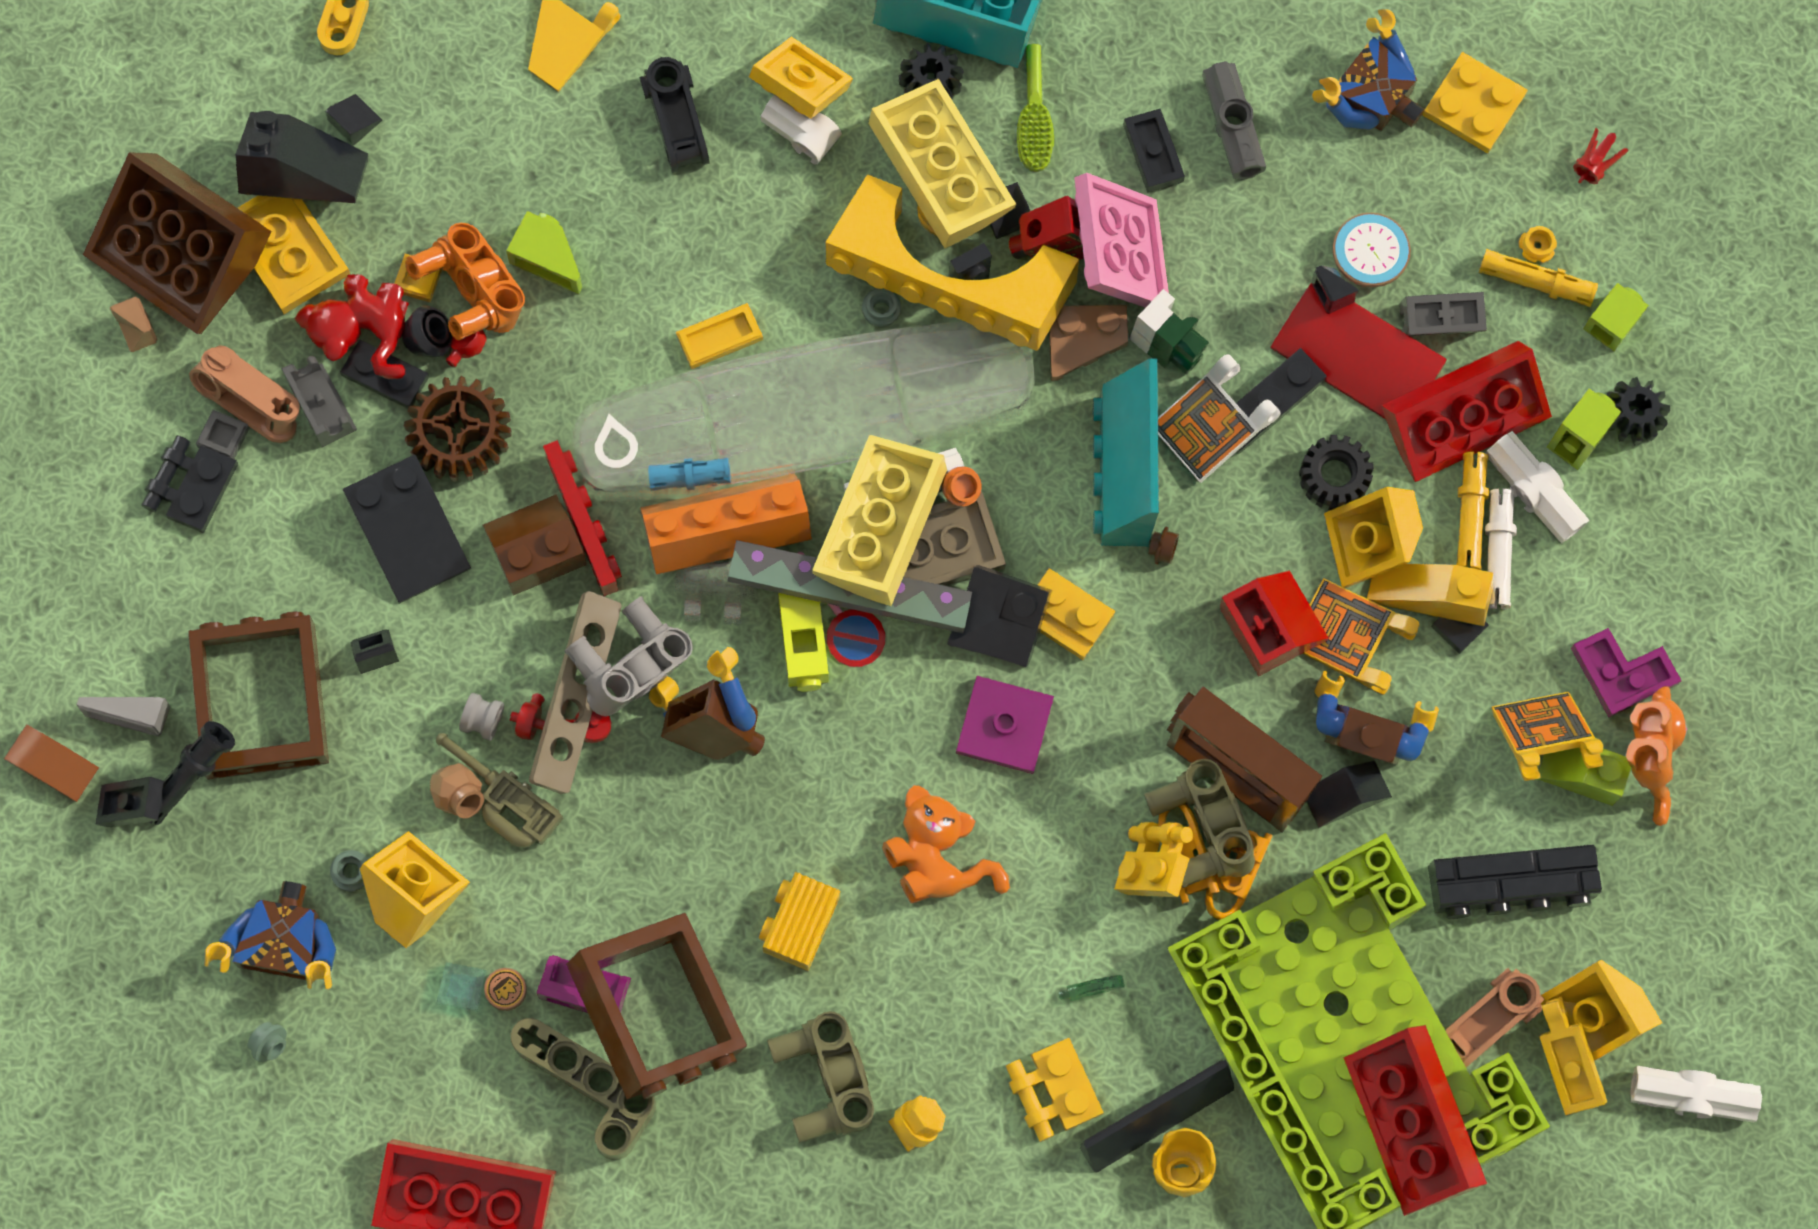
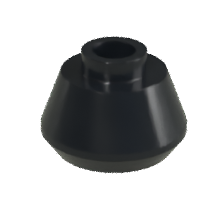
[402,305,453,357]

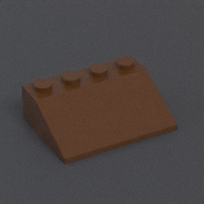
[83,152,272,334]

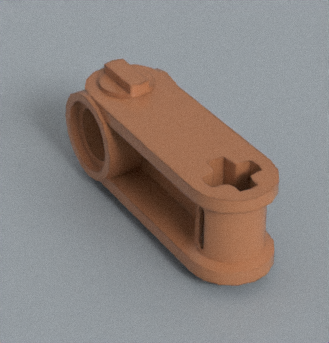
[189,345,300,443]
[1445,968,1545,1067]

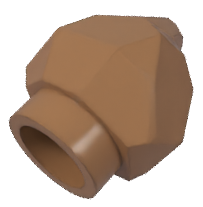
[430,763,484,818]

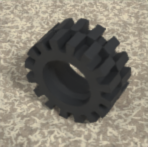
[1299,435,1374,510]

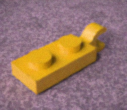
[1539,997,1608,1115]

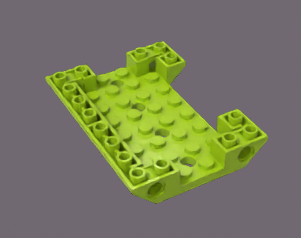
[1167,833,1550,1229]

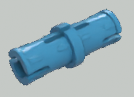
[648,457,731,491]

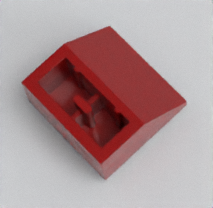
[1220,570,1329,677]

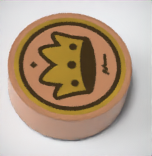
[484,968,527,1011]

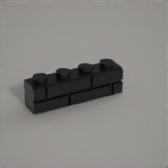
[1428,844,1602,919]

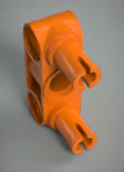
[405,222,525,340]

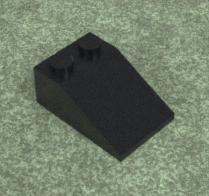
[235,111,368,203]
[343,454,471,604]

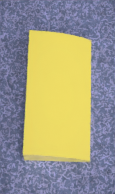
[868,79,1016,248]
[812,435,947,606]

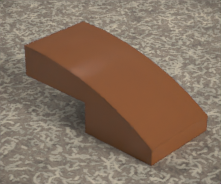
[4,725,99,802]

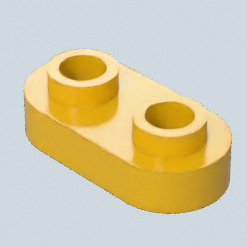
[317,0,369,56]

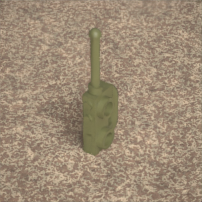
[436,733,564,848]

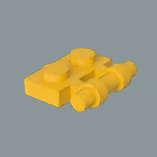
[1114,822,1193,897]
[1005,1038,1104,1142]

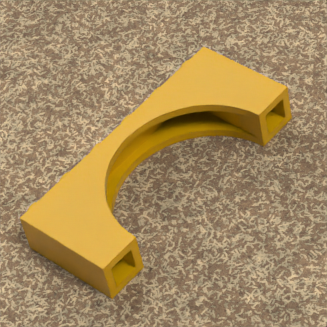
[826,174,1079,351]

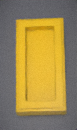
[676,303,763,369]

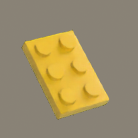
[237,196,350,314]

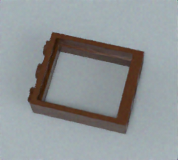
[188,611,329,780]
[1167,686,1322,833]
[566,912,747,1100]

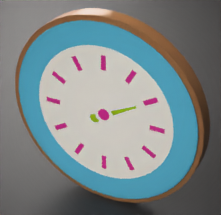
[1333,213,1411,287]

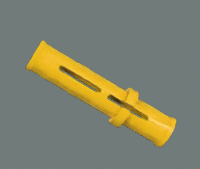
[1479,249,1598,307]
[1456,452,1489,570]

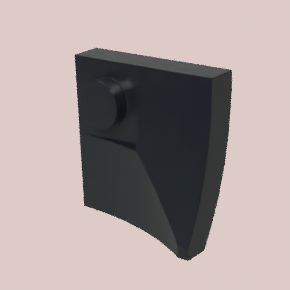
[947,565,1052,667]

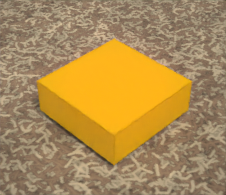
[394,253,442,303]

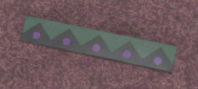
[727,540,972,633]

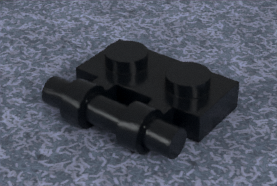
[141,435,238,533]

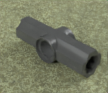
[1202,61,1266,180]

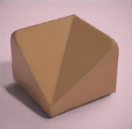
[110,296,157,352]

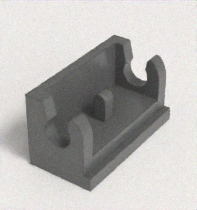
[1399,292,1487,336]
[282,356,357,447]

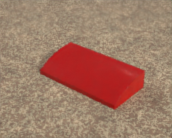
[1270,283,1447,419]
[1381,341,1552,482]
[1343,1025,1487,1216]
[371,1139,556,1229]

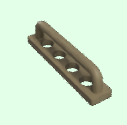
[529,591,622,794]

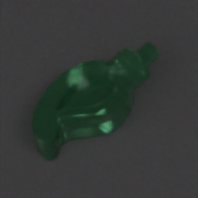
[1058,975,1125,1001]

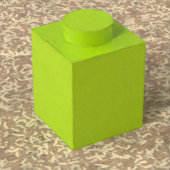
[1583,283,1649,352]

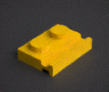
[1038,568,1116,660]

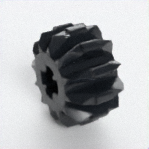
[898,42,964,100]
[1607,377,1670,446]

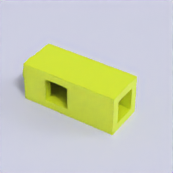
[778,593,829,692]

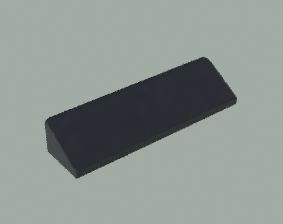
[1080,1060,1234,1172]

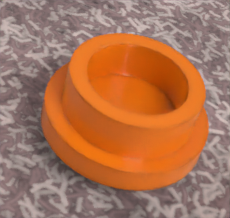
[942,467,982,506]

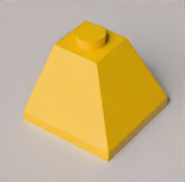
[1324,487,1423,588]
[360,831,470,948]
[1540,960,1662,1061]

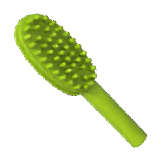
[1016,44,1054,172]

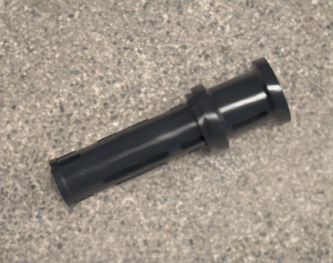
[149,721,235,825]

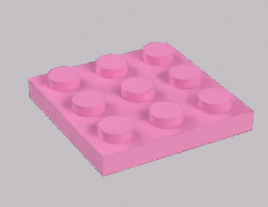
[1074,173,1169,308]

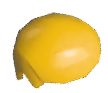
[1152,1128,1216,1197]

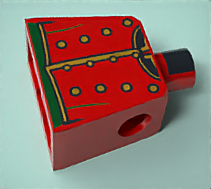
[1009,195,1084,260]

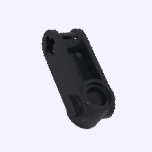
[639,57,710,173]

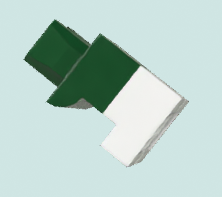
[1129,289,1209,375]

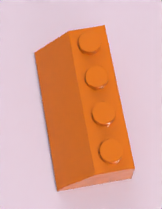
[640,473,812,575]

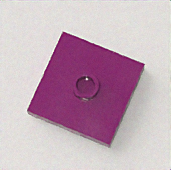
[956,676,1054,774]

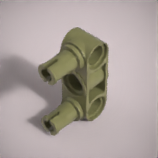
[1144,759,1255,888]
[767,1011,874,1143]

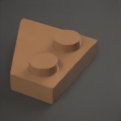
[1049,305,1128,381]

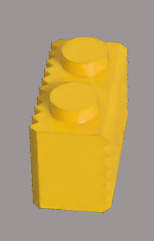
[759,872,840,971]

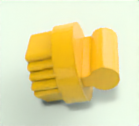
[888,1095,946,1152]

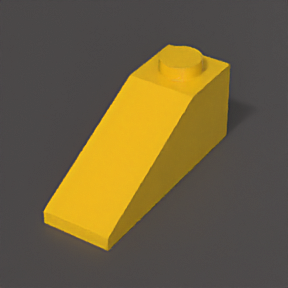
[1367,564,1493,626]

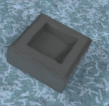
[196,410,250,459]

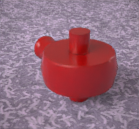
[445,330,486,368]
[509,693,545,740]
[565,711,612,743]

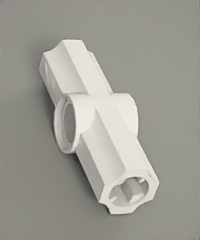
[1485,431,1589,544]
[1630,1066,1762,1123]

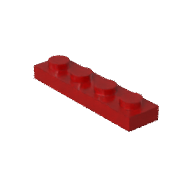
[543,440,622,597]

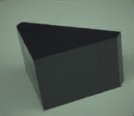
[1306,761,1392,828]

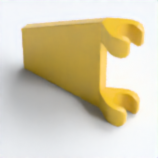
[528,0,621,92]

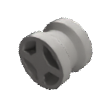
[459,693,504,741]

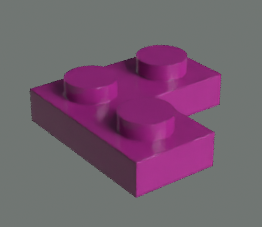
[1571,628,1682,718]

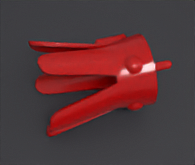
[1573,128,1629,185]

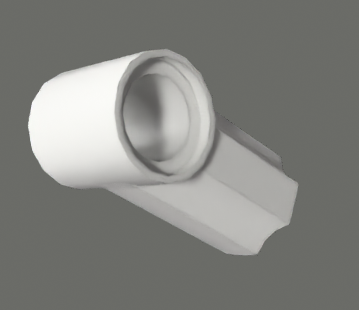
[761,95,842,164]

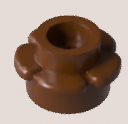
[1148,526,1179,565]

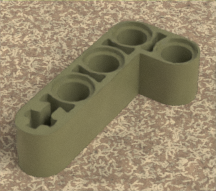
[511,1018,656,1160]

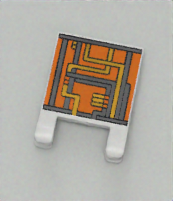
[1158,354,1281,483]

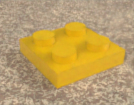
[749,36,853,119]
[1423,52,1528,154]

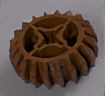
[404,376,512,482]

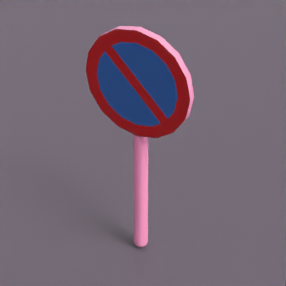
[798,552,885,667]

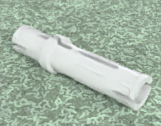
[1485,489,1517,609]

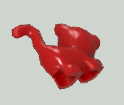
[295,274,409,379]

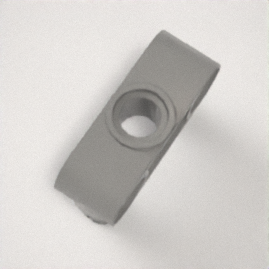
[564,596,693,716]

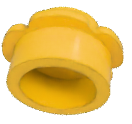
[1519,226,1557,263]

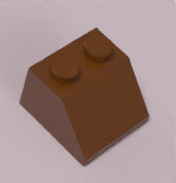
[483,495,587,596]

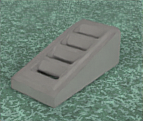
[77,697,171,736]

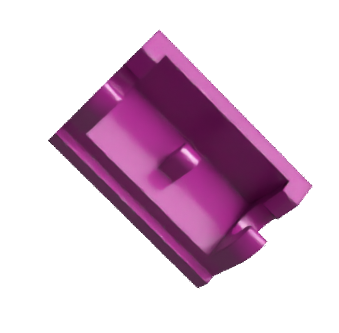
[536,955,631,1013]

